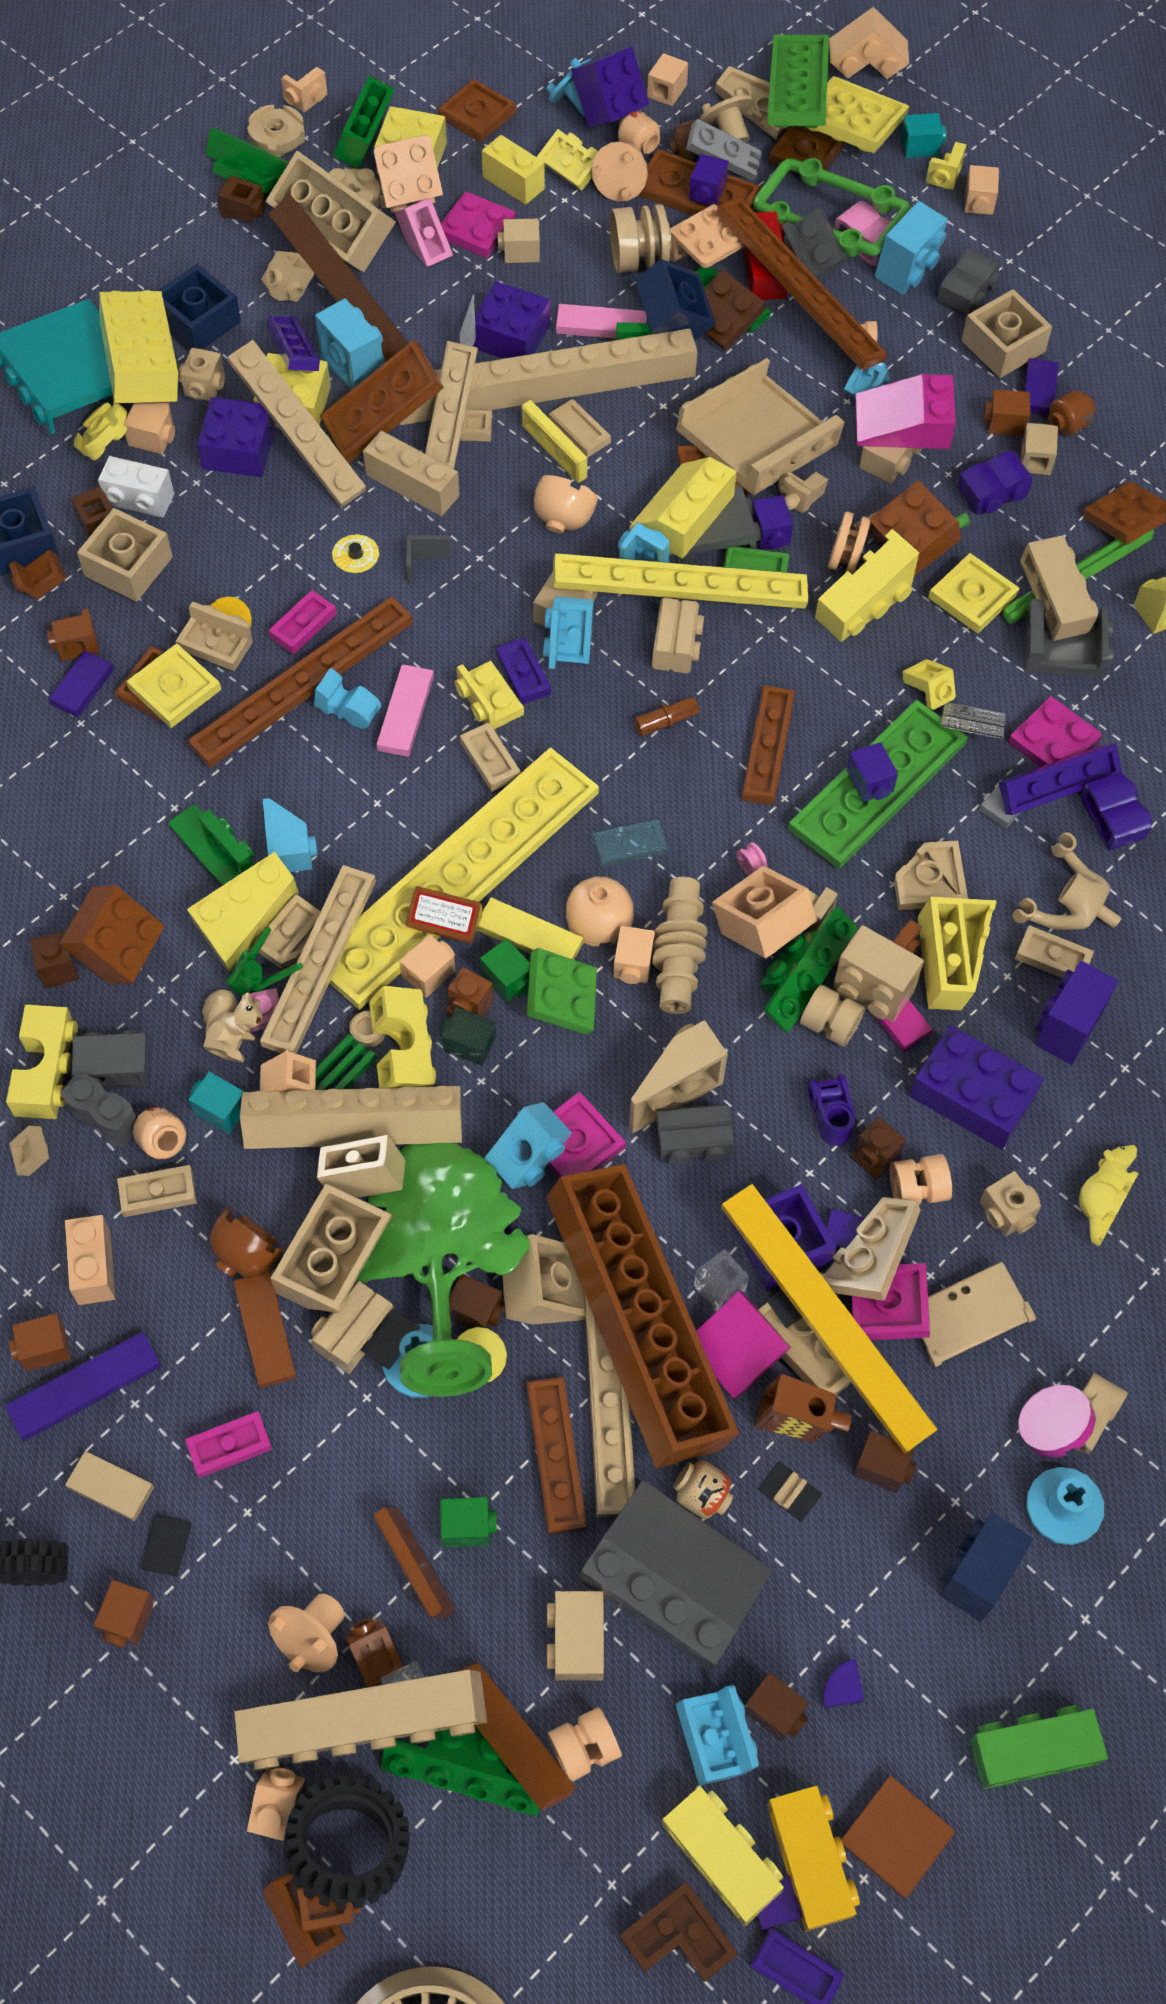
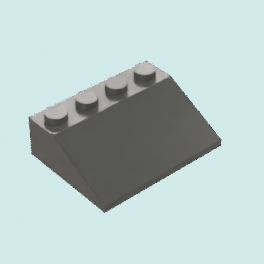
[577,1480,772,1671]

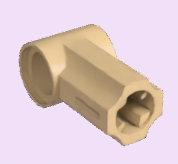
[1073,1372,1128,1454]

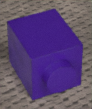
[689,154,729,206]
[752,495,793,550]
[846,742,898,802]

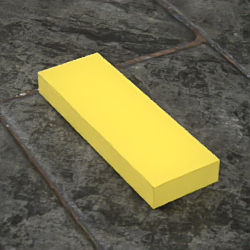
[522,400,587,483]
[477,898,583,960]

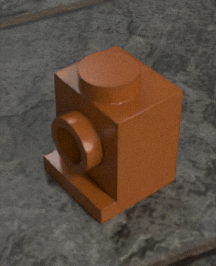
[47,608,100,661]
[445,967,494,1029]

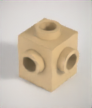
[261,251,315,302]
[178,348,225,401]
[979,1171,1041,1237]

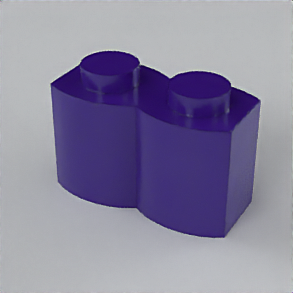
[957,451,1033,514]
[1080,772,1152,851]

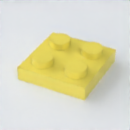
[928,553,1020,634]
[126,643,221,728]

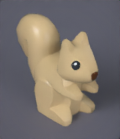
[202,989,262,1063]

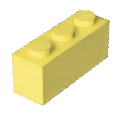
[662,1786,784,1927]

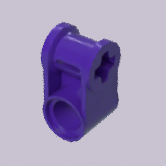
[807,1074,855,1146]

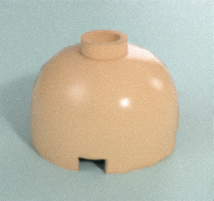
[533,475,598,534]
[566,876,633,947]

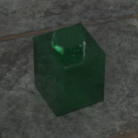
[439,1007,497,1066]

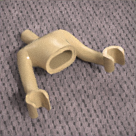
[1012,833,1121,930]

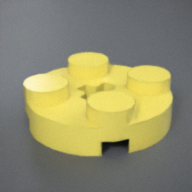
[74,400,128,460]

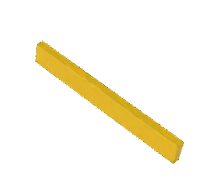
[721,1184,938,1454]

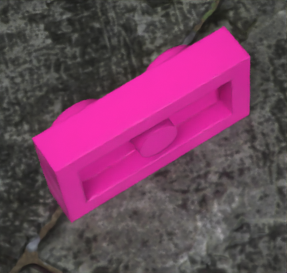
[268,590,337,655]
[185,1411,272,1478]

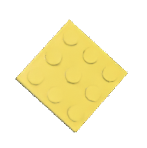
[808,76,909,153]

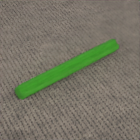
[1002,530,1154,624]

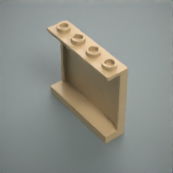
[676,358,845,496]

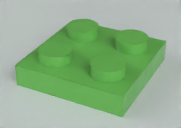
[527,948,597,1035]

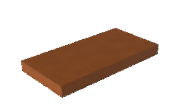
[638,149,762,216]
[320,339,444,464]

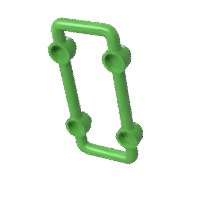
[753,158,911,257]

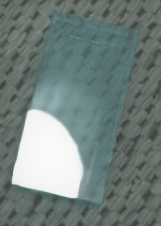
[593,819,667,867]

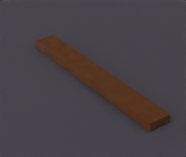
[268,194,409,362]

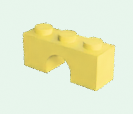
[369,986,436,1088]
[6,1005,78,1119]

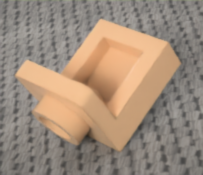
[281,67,327,112]
[247,1768,305,1841]

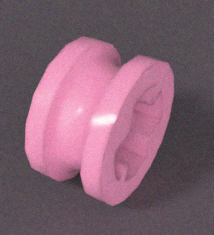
[736,842,768,876]

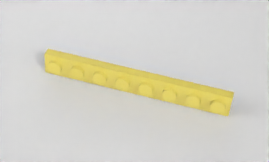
[553,553,808,609]

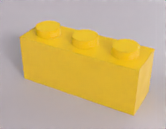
[766,1786,860,1932]

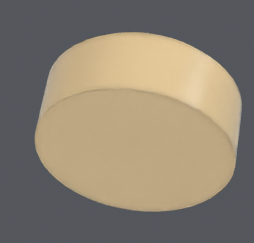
[350,1011,385,1048]

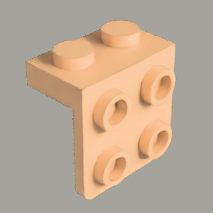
[373,135,443,213]
[669,204,745,268]

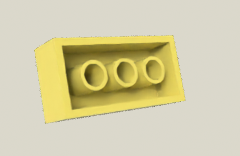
[99,290,178,403]

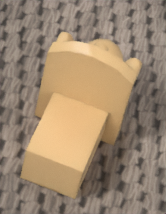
[778,471,828,514]

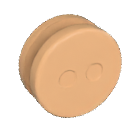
[828,511,871,575]

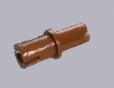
[634,697,700,737]

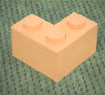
[829,7,909,79]

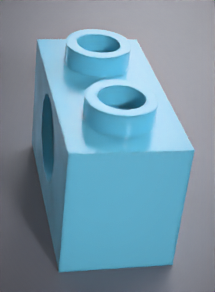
[485,1102,572,1189]

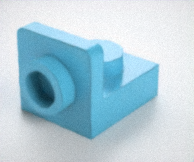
[844,363,890,398]

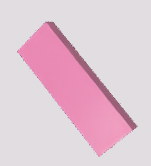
[556,304,647,339]
[376,664,434,757]

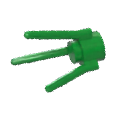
[226,927,303,995]

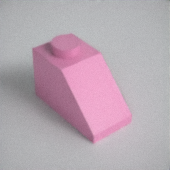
[394,198,453,267]

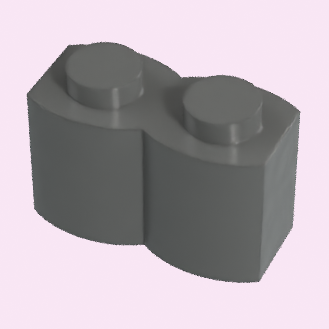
[938,248,1002,315]
[61,1073,137,1147]

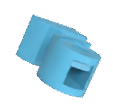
[314,668,381,729]

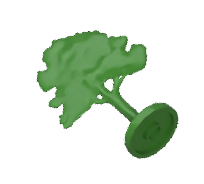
[356,1142,530,1397]

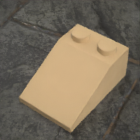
[629,1020,728,1134]

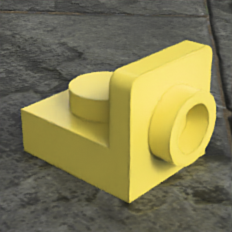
[926,142,967,190]
[902,659,956,710]

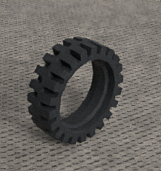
[283,1776,410,1910]

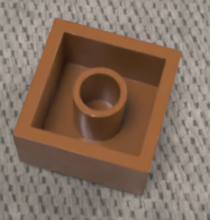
[870,480,962,577]
[59,885,165,984]

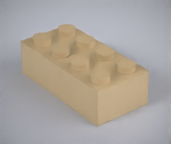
[265,151,396,273]

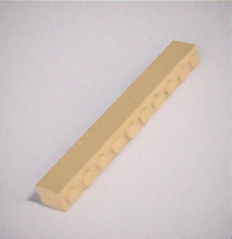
[399,328,697,425]

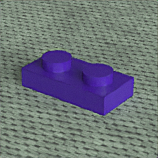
[496,637,551,705]

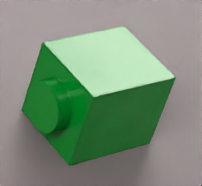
[480,939,530,1002]
[440,1497,497,1547]

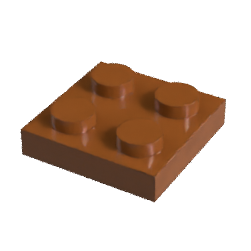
[1084,481,1166,545]

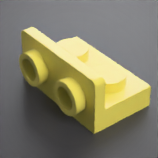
[537,129,598,191]
[455,661,524,729]

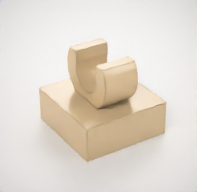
[807,887,838,932]

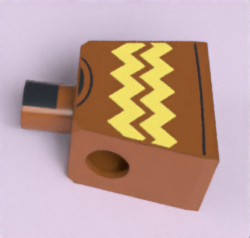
[754,1374,851,1442]

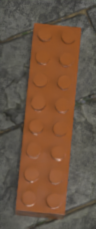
[546,1164,740,1469]

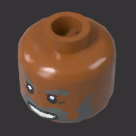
[1048,390,1096,436]

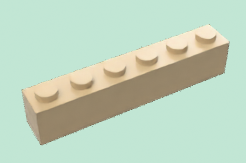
[240,1086,462,1149]
[234,1670,487,1770]

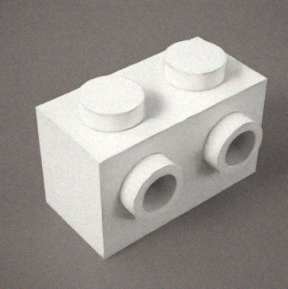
[98,456,174,518]

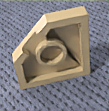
[894,841,968,910]

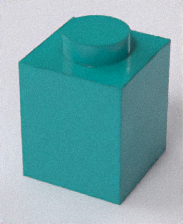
[901,113,946,158]
[188,1072,244,1134]

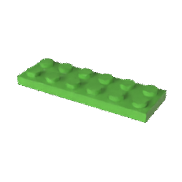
[767,35,829,128]
[788,700,968,869]

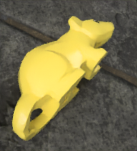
[1079,1145,1139,1246]

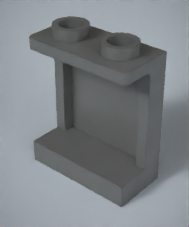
[679,485,761,565]
[1025,600,1114,678]

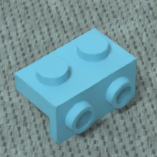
[618,522,670,563]
[543,596,594,669]
[675,1685,759,1786]

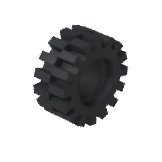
[0,1538,69,1586]

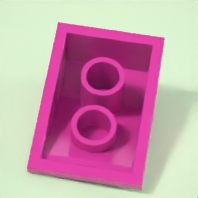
[855,374,956,449]

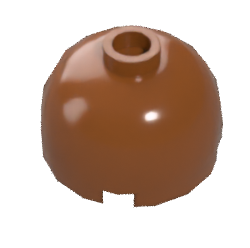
[210,1206,285,1277]

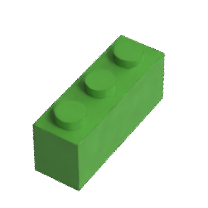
[969,1705,1108,1790]

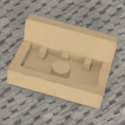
[175,602,253,671]

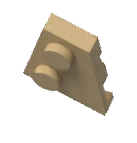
[253,894,321,969]

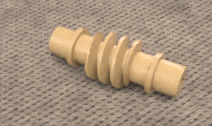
[652,877,707,1014]

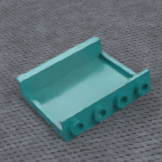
[0,299,113,434]

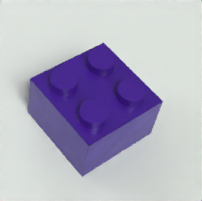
[571,46,649,127]
[473,281,550,359]
[197,397,276,477]
[1035,960,1119,1065]
[733,1184,837,1292]

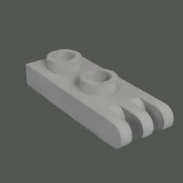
[686,119,762,180]

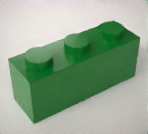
[333,76,395,169]

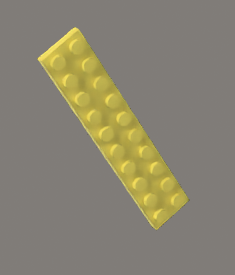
[329,747,599,1010]

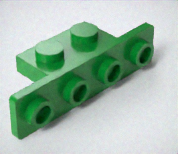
[206,127,289,194]
[169,805,254,886]
[760,907,857,1032]
[381,1728,539,1816]

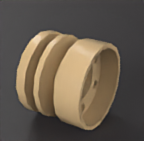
[610,204,671,274]

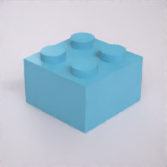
[874,201,948,295]
[315,298,385,390]

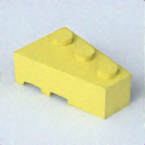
[815,529,919,642]
[187,852,299,973]
[918,897,997,1011]

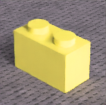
[482,135,545,205]

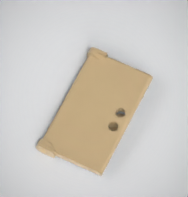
[921,1262,1036,1367]

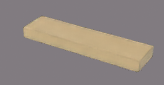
[425,341,478,469]

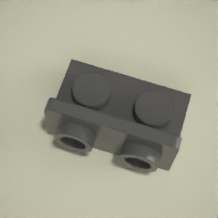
[782,208,847,280]

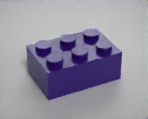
[909,1025,1045,1150]

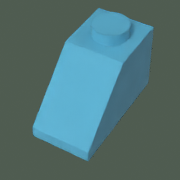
[263,798,318,872]

